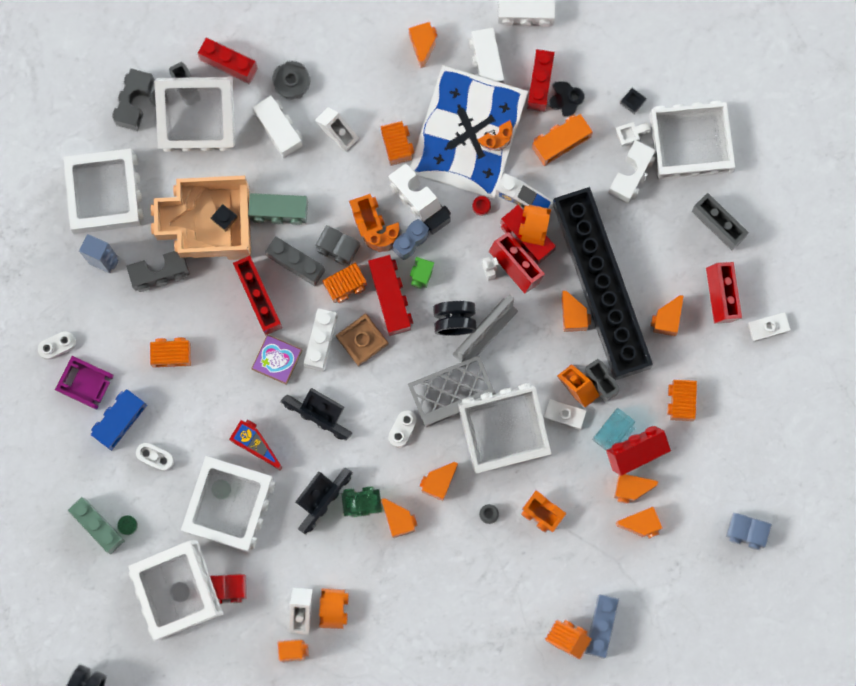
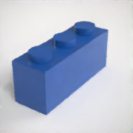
[90,389,148,451]

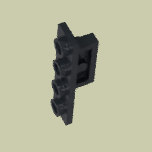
[280,388,352,440]
[295,468,353,535]

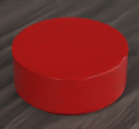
[472,196,491,216]

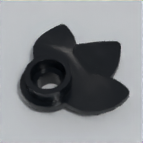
[548,81,585,117]

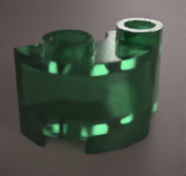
[341,486,382,517]

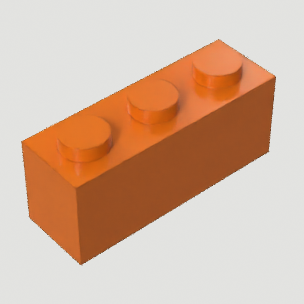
[532,114,593,166]

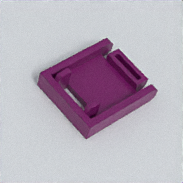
[55,356,114,410]

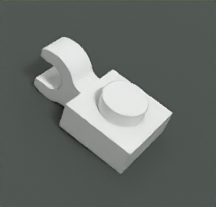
[615,122,650,147]
[482,257,499,281]

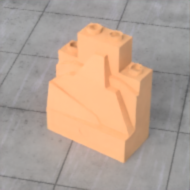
[151,175,251,260]

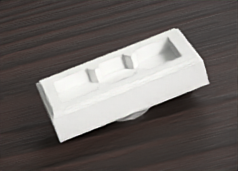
[748,312,791,342]
[544,399,586,430]

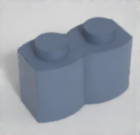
[393,219,429,260]
[726,513,772,550]

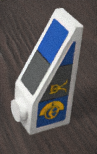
[496,173,553,209]

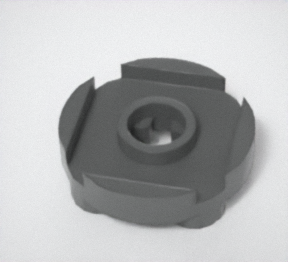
[272,61,310,99]

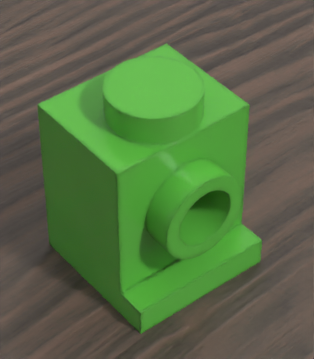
[410,257,434,289]

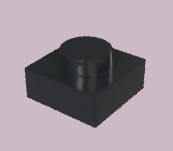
[620,88,647,115]
[210,204,238,232]

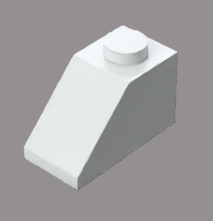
[315,107,359,151]
[289,588,313,635]

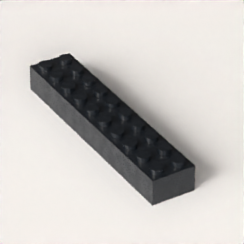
[553,187,653,380]

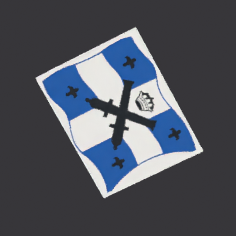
[410,65,528,199]

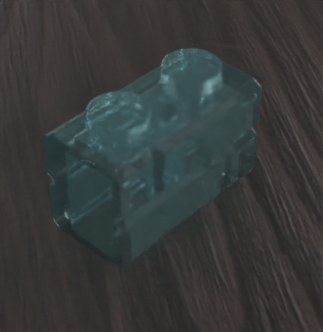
[592,408,636,450]

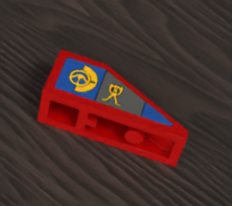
[229,419,282,471]

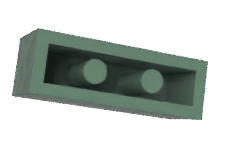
[248,193,308,225]
[68,497,125,554]

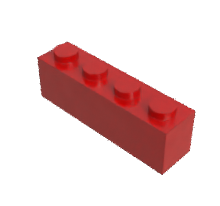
[233,255,283,336]
[368,255,414,336]

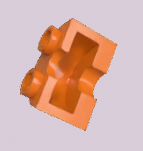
[477,120,513,151]
[349,193,385,237]
[519,205,551,246]
[363,222,400,252]
[521,490,567,533]
[319,589,349,629]

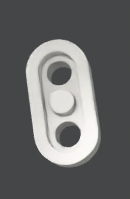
[38,331,76,360]
[389,410,417,448]
[136,443,174,471]

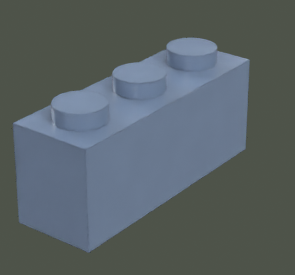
[79,234,118,273]
[585,595,619,658]

